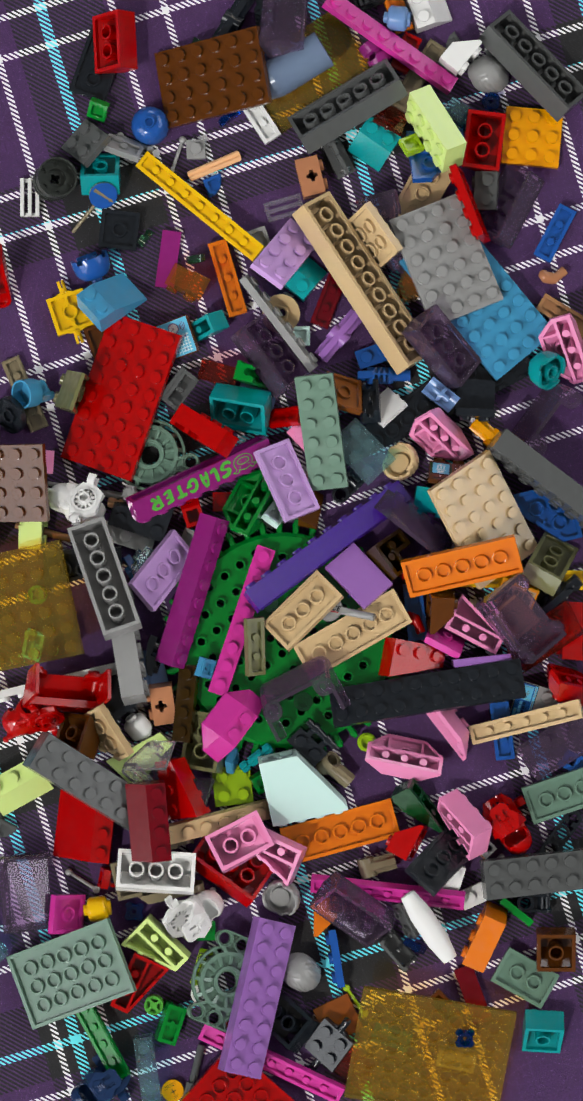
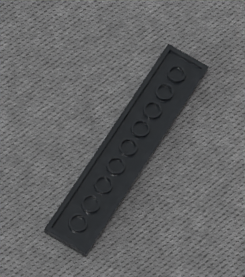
[329,658,527,728]

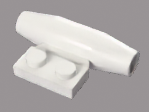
[401,890,457,964]

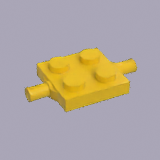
[46,280,94,344]

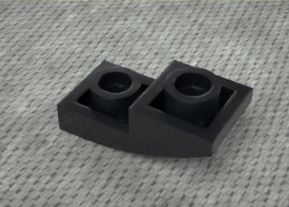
[146,635,161,676]

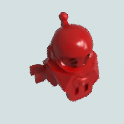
[2,697,65,743]
[482,792,532,855]

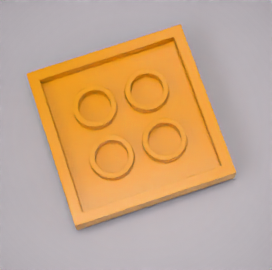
[501,106,563,169]

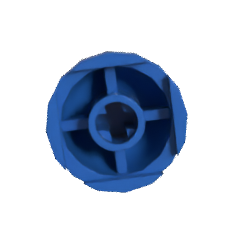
[131,106,169,145]
[71,250,110,284]

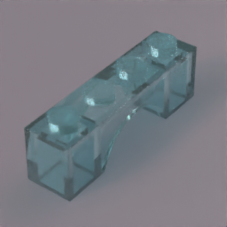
[133,1033,163,1101]

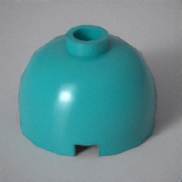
[528,351,566,390]

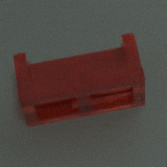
[198,358,237,386]

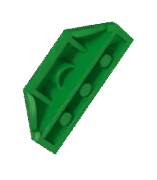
[222,468,274,537]

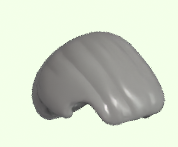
[468,56,509,94]
[262,879,300,916]
[284,952,321,992]

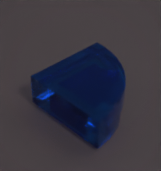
[218,111,243,127]
[402,937,427,954]

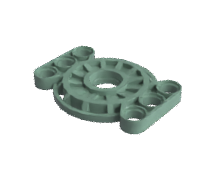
[123,419,200,490]
[187,929,248,1032]

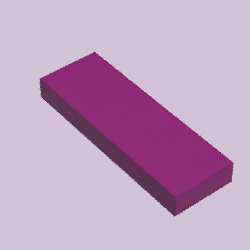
[155,230,182,290]

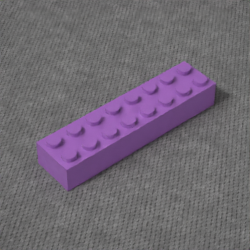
[218,916,296,1079]

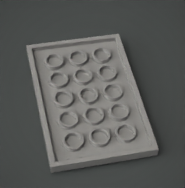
[388,194,504,328]

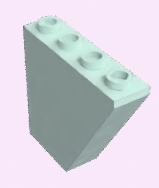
[258,749,348,827]

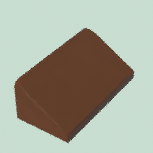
[298,491,324,529]

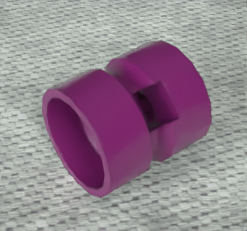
[358,40,393,68]

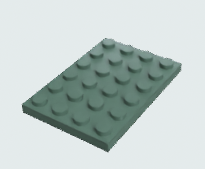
[6,917,137,1030]

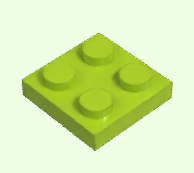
[212,765,254,807]

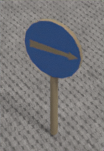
[72,182,117,233]

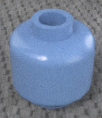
[383,5,412,32]

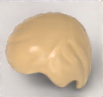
[382,442,419,481]

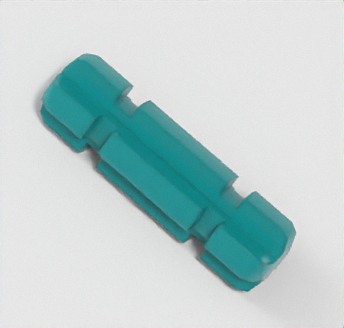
[239,743,274,773]

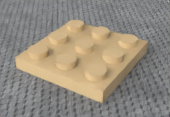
[349,201,403,269]

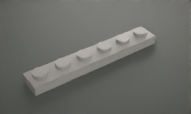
[239,274,318,373]

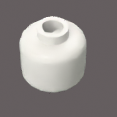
[124,713,153,741]

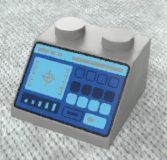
[510,681,556,728]

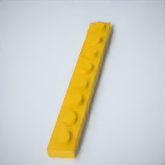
[135,151,265,262]

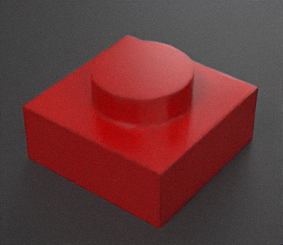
[213,492,231,512]

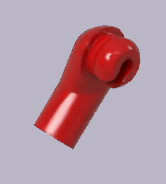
[407,611,426,634]

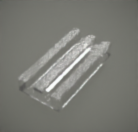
[263,193,303,223]

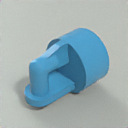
[11,378,55,409]

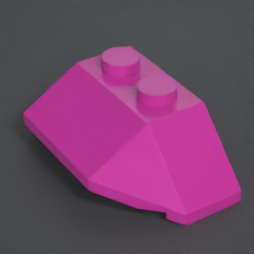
[201,689,264,762]

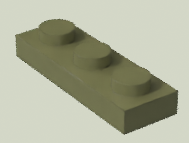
[244,616,266,677]

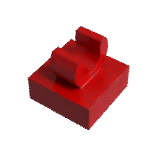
[97,867,115,889]

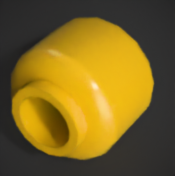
[83,896,112,922]

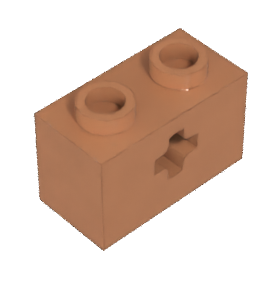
[294,155,329,200]
[147,681,175,726]

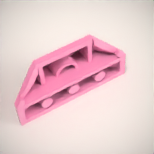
[538,313,583,384]
[409,407,474,461]
[426,709,470,761]
[365,734,444,781]

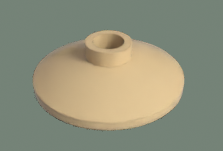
[262,294,300,332]

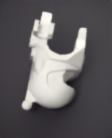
[48,473,106,526]
[162,887,224,942]

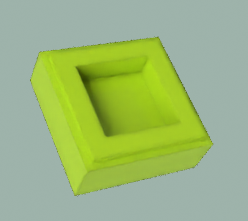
[398,133,425,158]

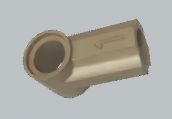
[316,751,355,788]
[356,853,397,879]

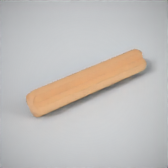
[187,151,242,181]

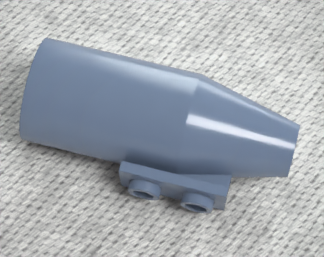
[264,32,334,100]

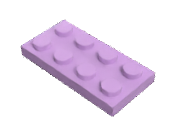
[250,218,315,290]
[253,438,320,523]
[128,529,190,612]

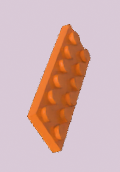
[400,534,524,598]
[279,798,400,862]

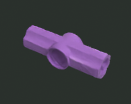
[314,309,362,364]

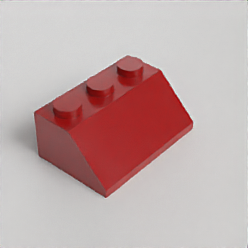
[92,9,138,74]
[461,109,506,172]

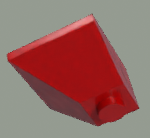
[385,825,430,861]

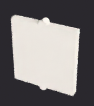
[378,387,408,428]

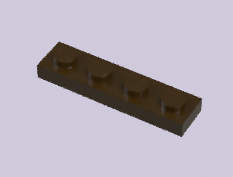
[172,665,199,743]

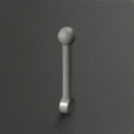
[117,132,154,153]
[170,136,187,172]
[65,868,100,893]

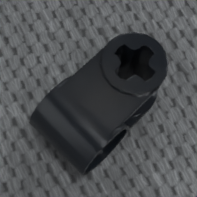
[331,468,366,504]
[515,893,552,913]

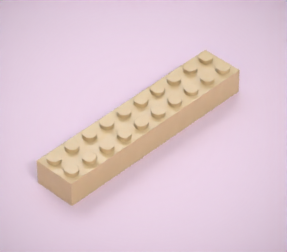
[292,191,434,375]

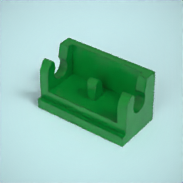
[233,360,269,389]
[154,1000,187,1046]

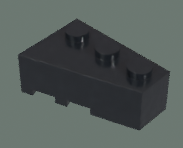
[108,502,175,542]

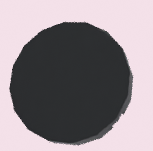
[0,396,27,434]

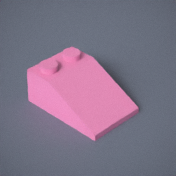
[205,810,274,873]

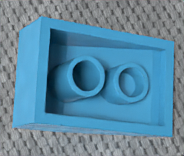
[76,273,147,332]

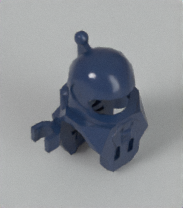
[71,1054,132,1101]

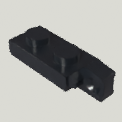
[536,574,583,618]

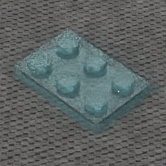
[341,418,396,486]

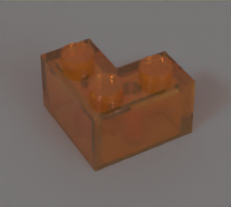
[164,263,210,303]

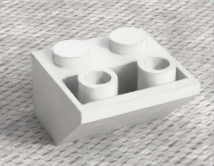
[437,40,482,76]

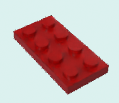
[448,164,491,244]

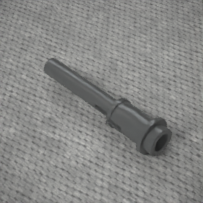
[180,1044,205,1100]

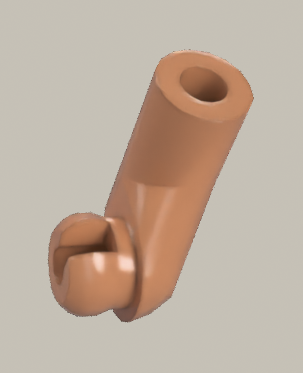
[538,267,568,284]

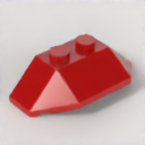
[547,663,583,706]

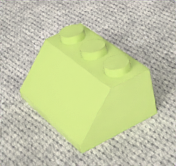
[0,761,54,816]

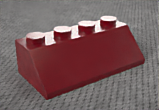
[125,780,172,863]

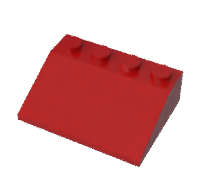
[53,789,115,864]
[192,836,273,907]

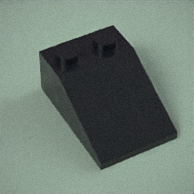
[271,990,320,1053]

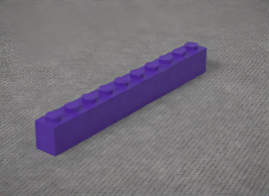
[244,480,412,613]

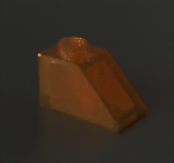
[395,271,419,303]

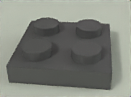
[61,119,112,168]

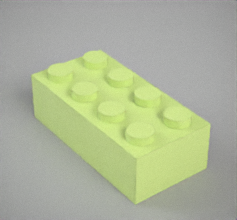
[405,85,467,173]

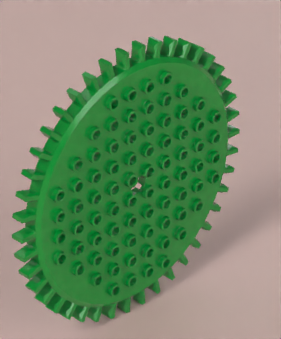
[165,520,405,754]

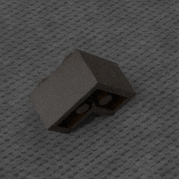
[365,528,411,582]

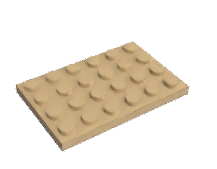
[427,450,538,589]

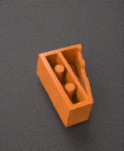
[460,901,508,973]

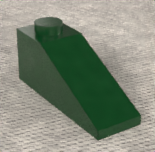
[391,778,445,833]

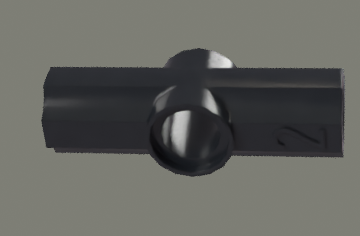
[211,0,255,38]

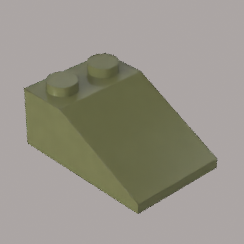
[53,370,89,414]
[519,531,579,596]
[181,711,226,774]

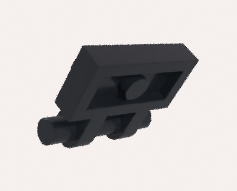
[287,718,337,766]

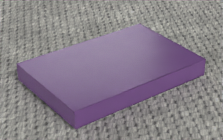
[325,543,393,610]
[451,653,512,667]

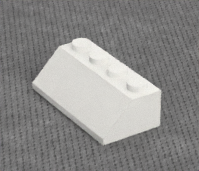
[405,0,453,34]
[116,848,196,895]

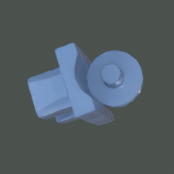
[421,377,460,413]

